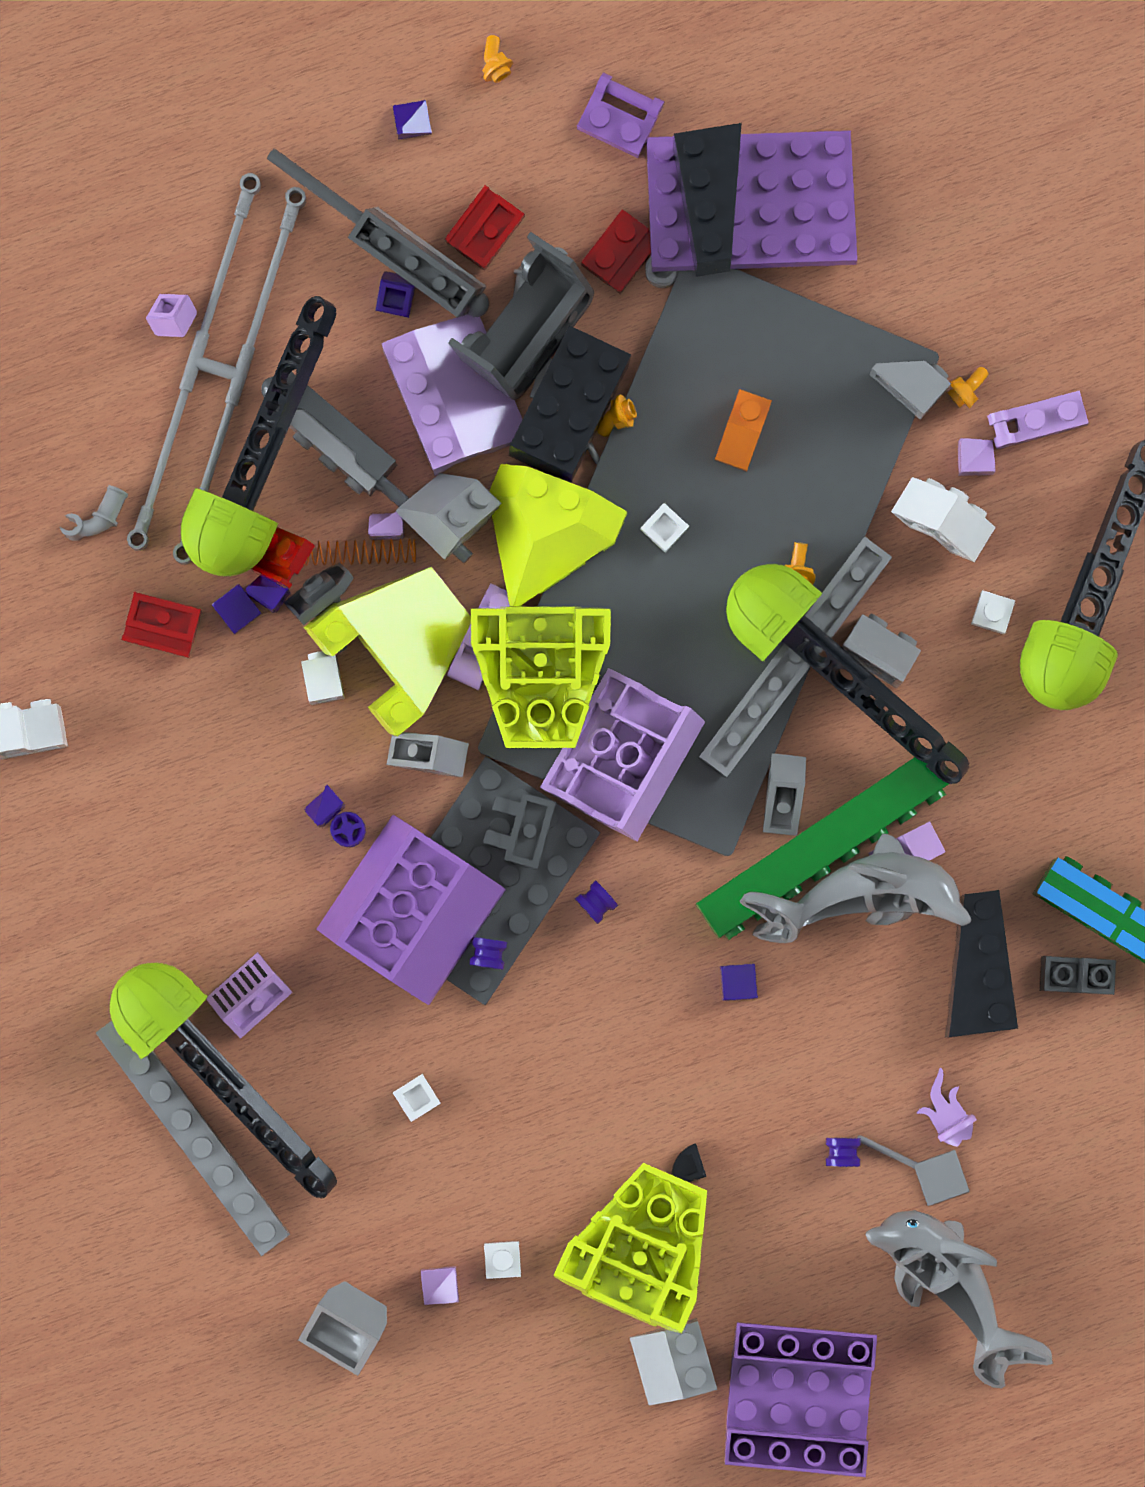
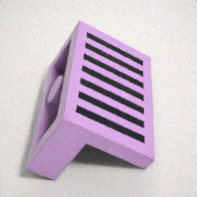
[206,952,293,1039]

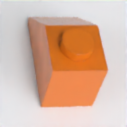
[715,389,772,471]

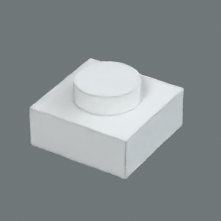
[640,503,689,553]
[971,590,1015,635]
[393,1074,441,1122]
[484,1241,521,1279]

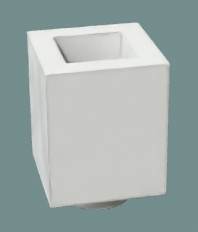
[301,651,345,705]

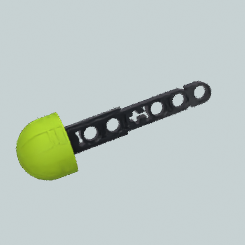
[181,296,336,576]
[1020,440,1145,710]
[726,564,969,784]
[110,963,337,1199]

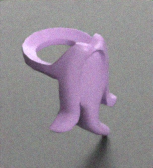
[917,1068,977,1147]

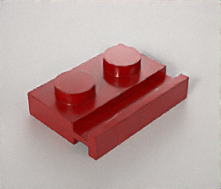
[444,185,525,271]
[581,209,651,294]
[250,527,315,588]
[121,592,202,658]

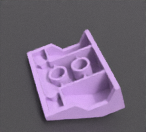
[381,314,523,476]
[540,668,705,841]

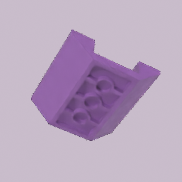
[316,815,506,1005]
[725,1322,877,1477]

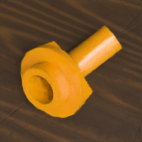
[482,35,513,83]
[947,367,988,409]
[597,395,637,437]
[785,542,816,585]

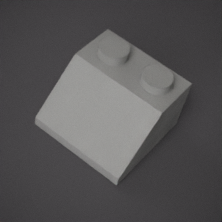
[396,473,501,560]
[842,614,921,689]
[630,1318,717,1406]

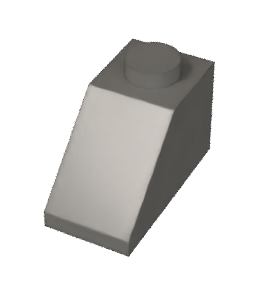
[869,361,951,420]
[386,732,469,777]
[763,753,806,836]

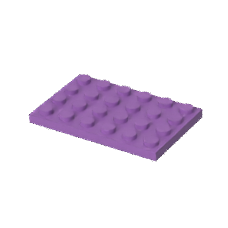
[646,130,857,272]

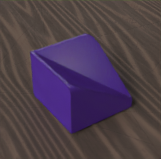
[246,575,291,613]
[304,785,345,828]

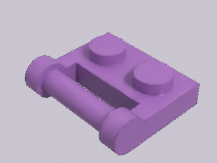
[577,72,665,158]

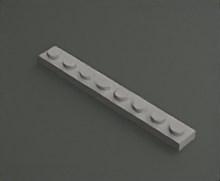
[699,537,892,778]
[96,1021,290,1256]

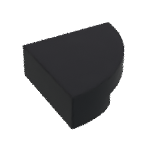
[671,1143,706,1182]

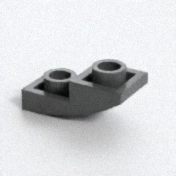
[1039,956,1116,995]

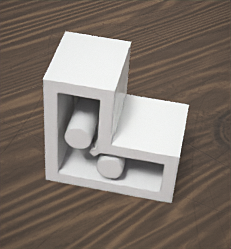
[891,477,996,562]
[0,699,68,760]

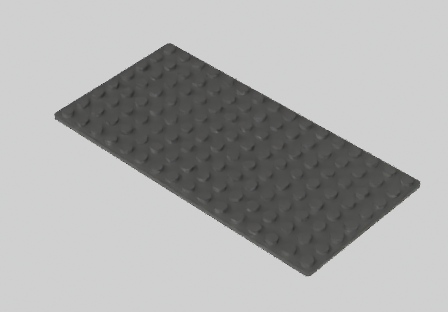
[478,269,939,856]

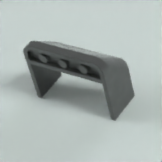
[448,232,594,400]

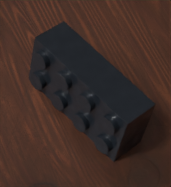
[508,325,631,483]

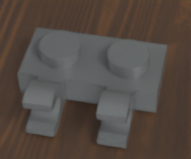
[482,793,556,869]

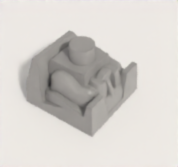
[298,1281,387,1376]

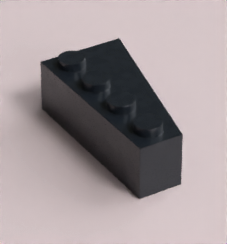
[673,123,742,277]
[945,890,1018,1038]

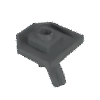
[284,563,354,653]

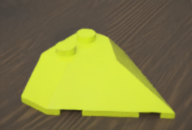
[489,464,627,606]

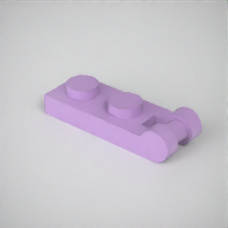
[987,390,1089,449]

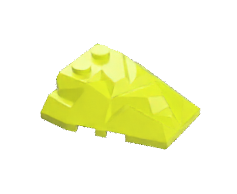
[471,606,611,748]
[554,1163,707,1334]

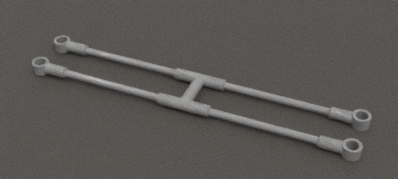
[127,173,306,565]

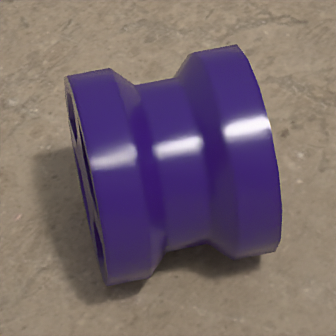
[330,812,366,848]
[575,880,618,924]
[469,937,507,970]
[826,1138,861,1167]

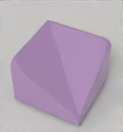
[146,294,197,337]
[958,438,995,476]
[368,512,404,540]
[421,1266,459,1305]

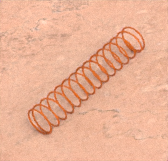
[305,538,416,566]

